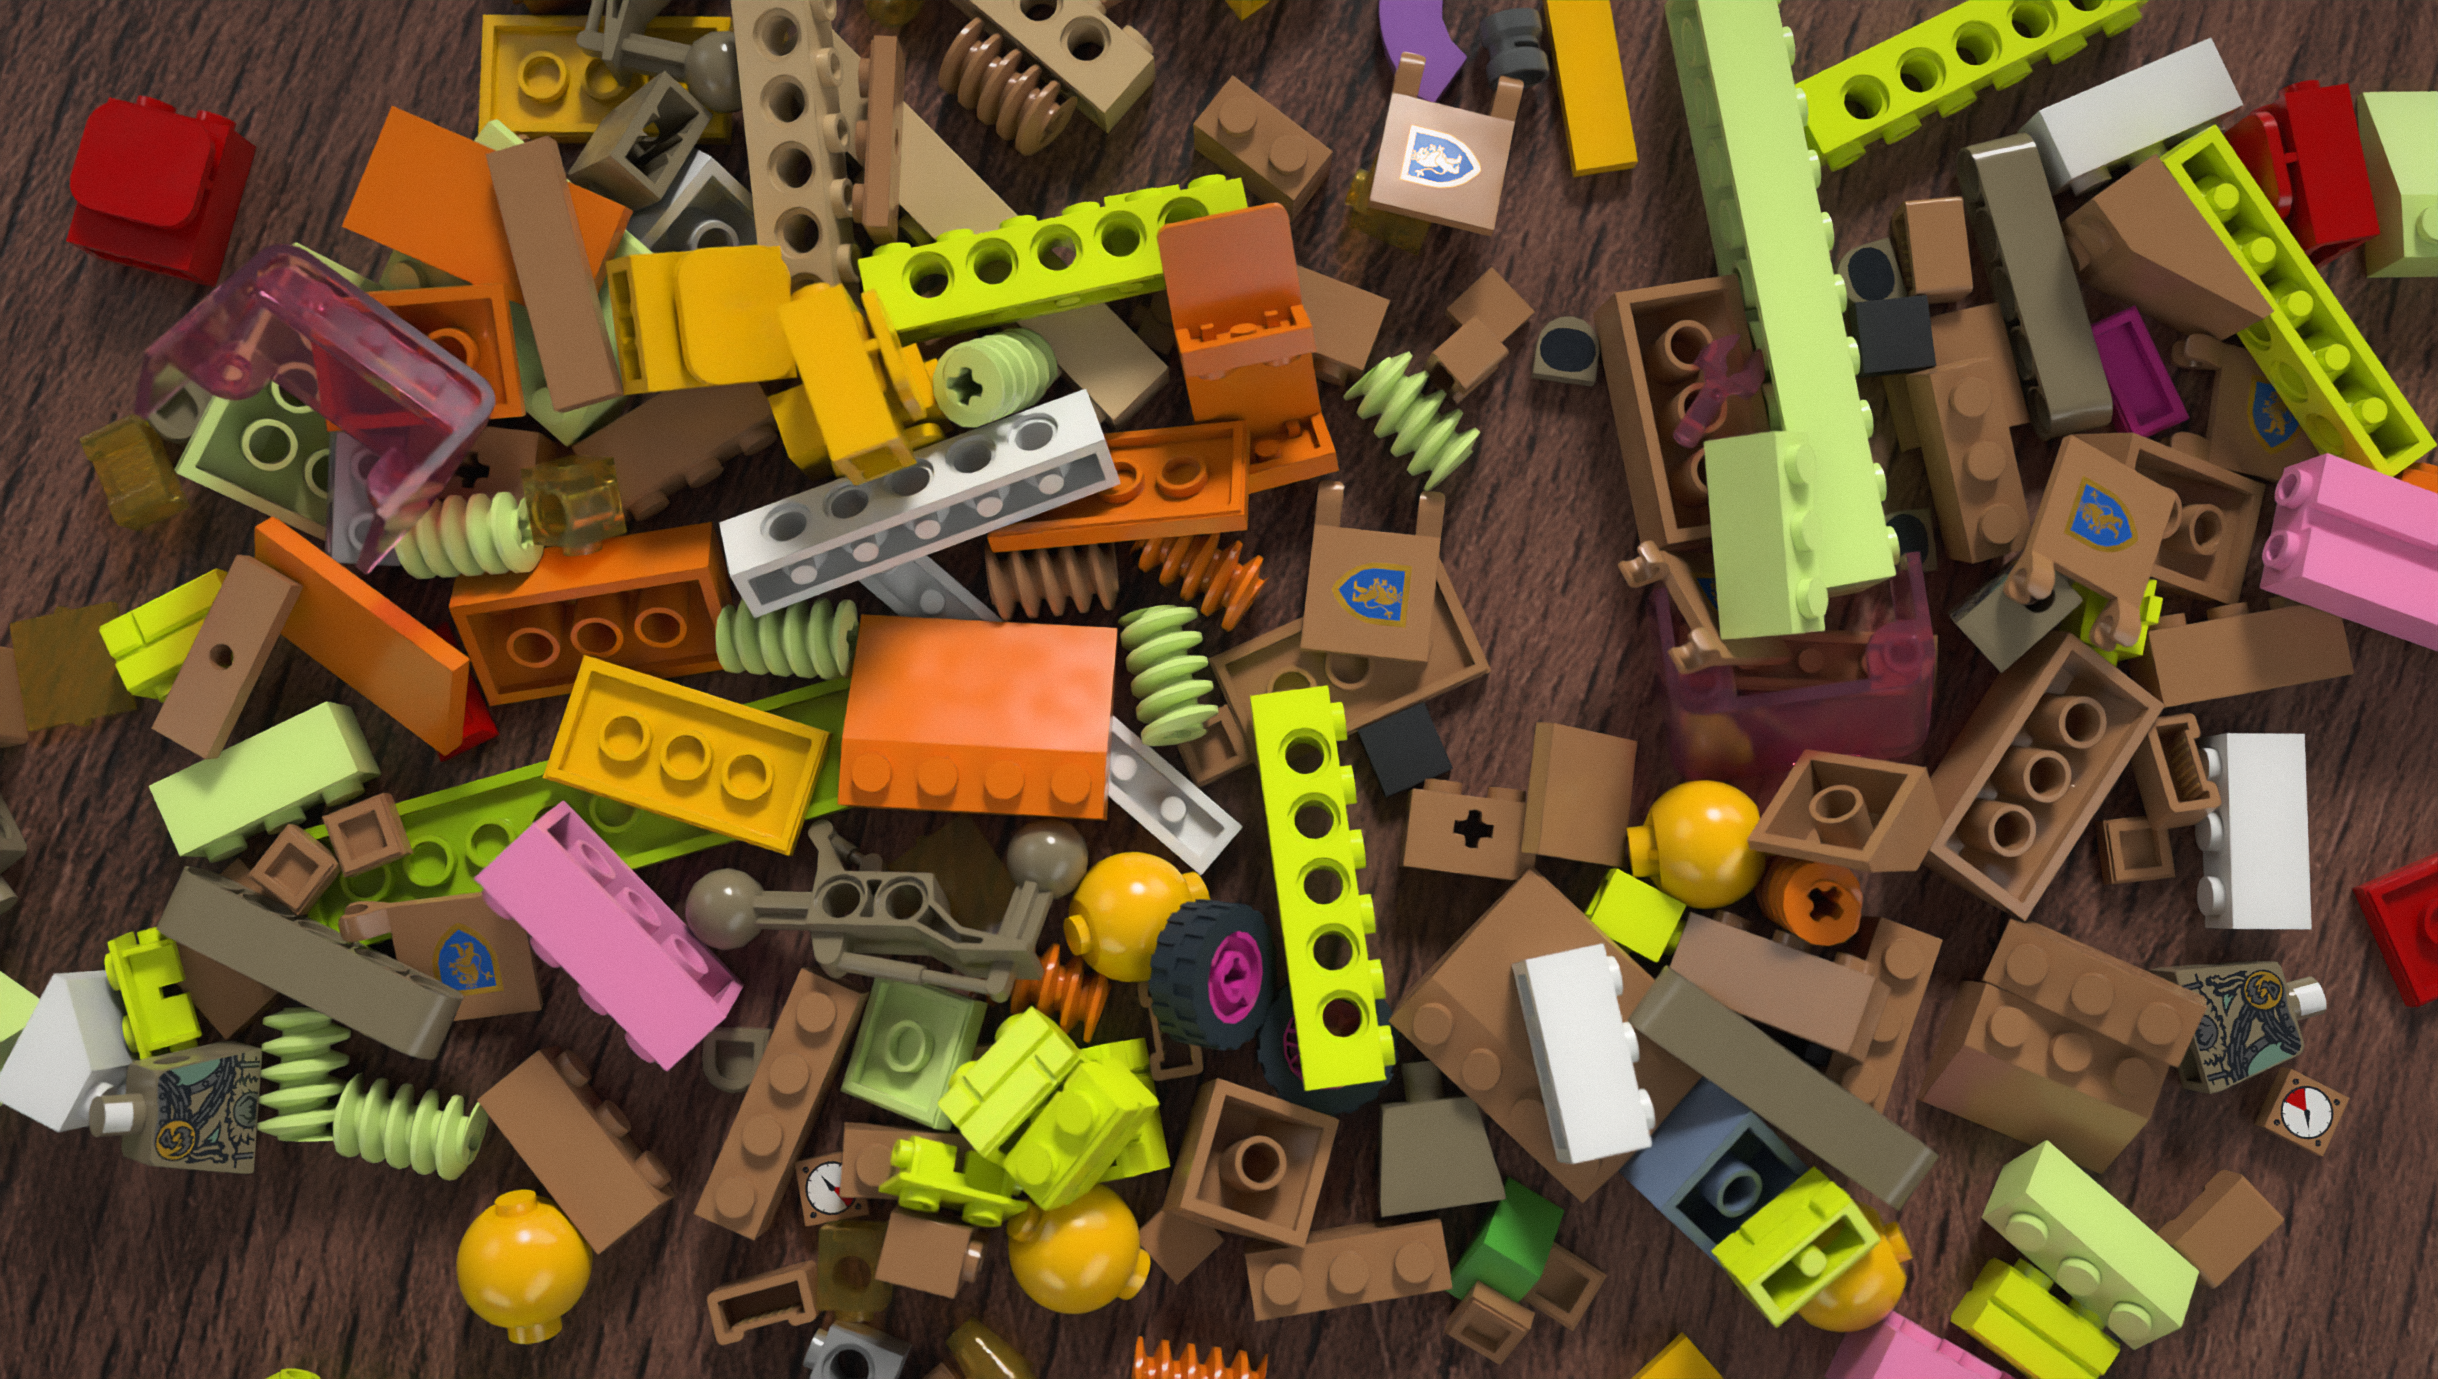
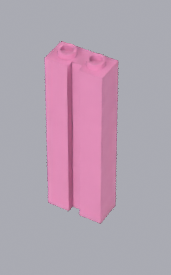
[2260,453,2438,652]

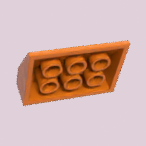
[838,614,1118,821]

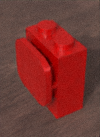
[2223,80,2380,269]
[66,96,256,288]

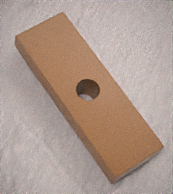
[852,35,906,245]
[152,555,303,759]

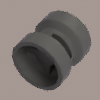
[1478,8,1550,91]

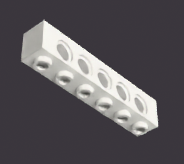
[719,389,1121,618]

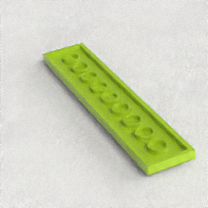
[304,676,854,946]

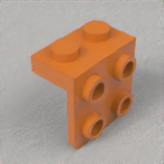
[1157,203,1317,380]
[1182,353,1339,494]

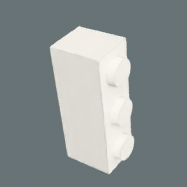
[2018,38,2243,197]
[2195,733,2312,929]
[1512,943,1655,1164]

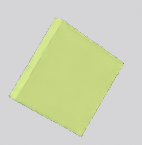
[840,977,988,1131]

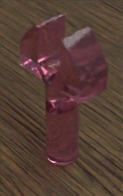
[1673,334,1765,448]

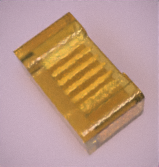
[79,413,190,532]

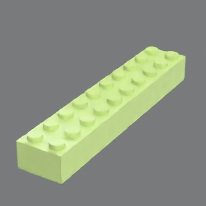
[1664,0,1900,598]

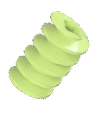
[933,328,1058,427]
[1343,351,1480,491]
[391,492,544,579]
[716,598,860,680]
[1117,605,1219,746]
[257,1007,351,1142]
[333,1073,488,1181]

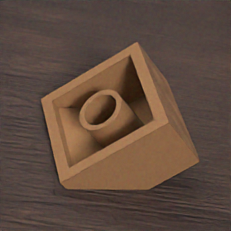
[1747,749,1944,872]
[1162,1078,1340,1249]

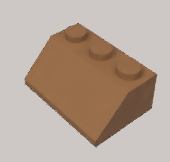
[1917,980,2170,1174]

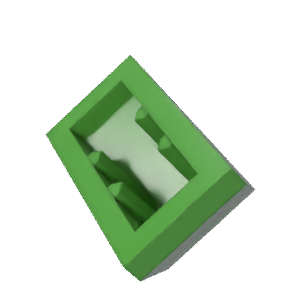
[1445,1175,1564,1303]

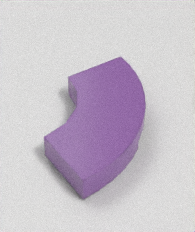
[1378,0,1467,103]

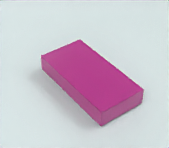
[2090,306,2190,438]

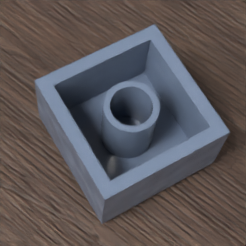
[1618,1076,1810,1274]

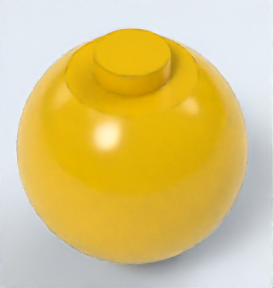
[1626,780,1776,909]
[1063,852,1210,982]
[1007,1183,1150,1314]
[456,1190,593,1344]
[1797,1198,1913,1332]

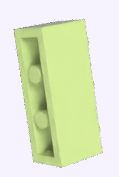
[1704,431,1828,640]
[149,701,381,863]
[1982,1140,2199,1350]

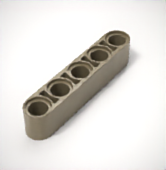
[1956,132,2113,441]
[157,866,464,1060]
[1627,965,1939,1211]

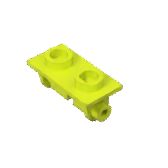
[105,927,203,1059]
[878,1135,1028,1227]

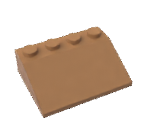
[1388,866,1703,1203]

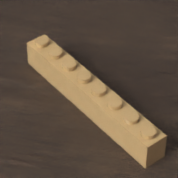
[783,29,1170,432]

